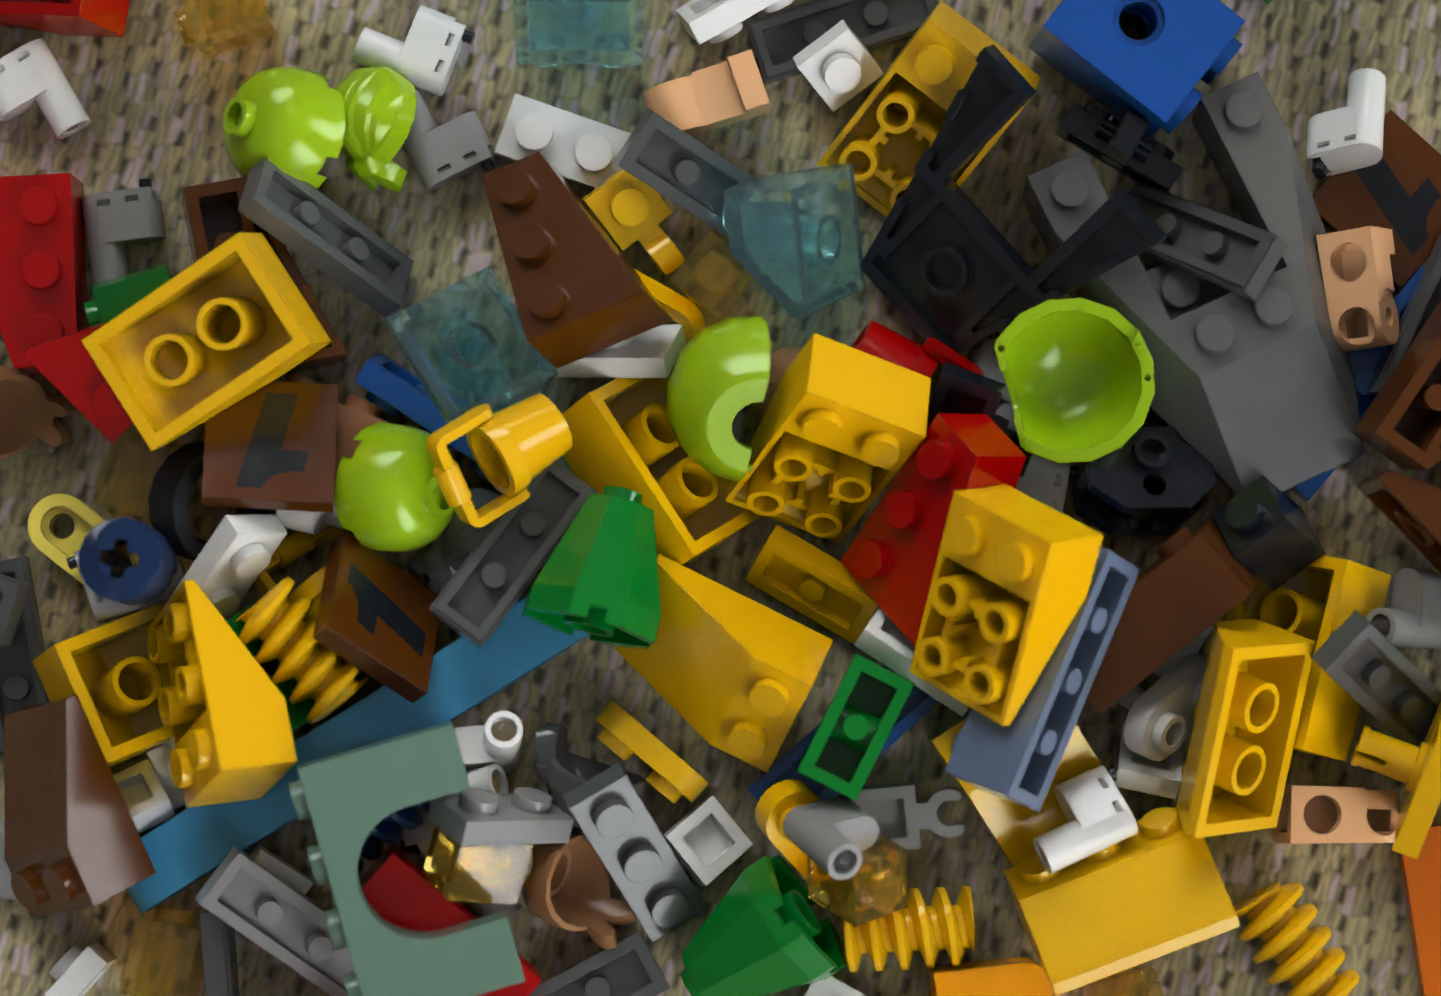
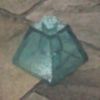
[722,163,866,318]

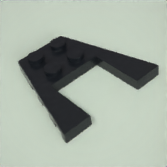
[859,44,1168,353]

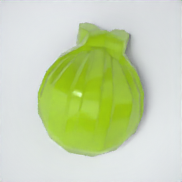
[335,66,417,192]

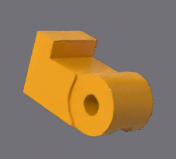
[927,957,1054,996]

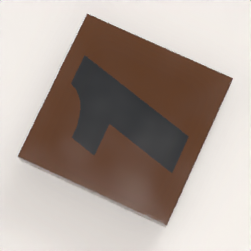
[1312,110,1441,290]
[201,381,339,512]
[313,532,439,703]

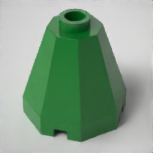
[522,486,661,649]
[680,856,847,996]

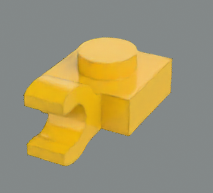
[582,169,686,276]

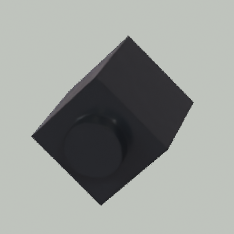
[1212,476,1326,590]

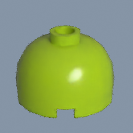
[223,67,346,189]
[334,422,455,552]

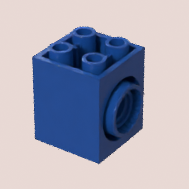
[1028,0,1245,137]

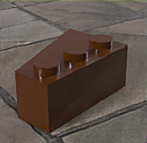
[482,152,672,368]
[1352,301,1441,470]
[1087,515,1259,715]

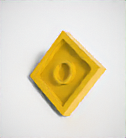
[1350,701,1441,859]

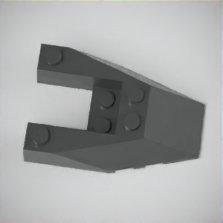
[1021,72,1365,495]

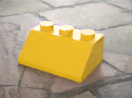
[562,370,763,567]
[1226,555,1391,762]
[1176,619,1316,839]
[1004,806,1240,996]

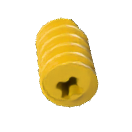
[234,576,370,724]
[1234,881,1360,996]
[841,885,975,973]

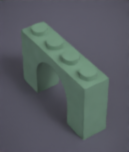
[288,721,525,996]

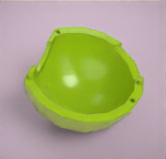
[994,298,1155,463]
[667,316,770,482]

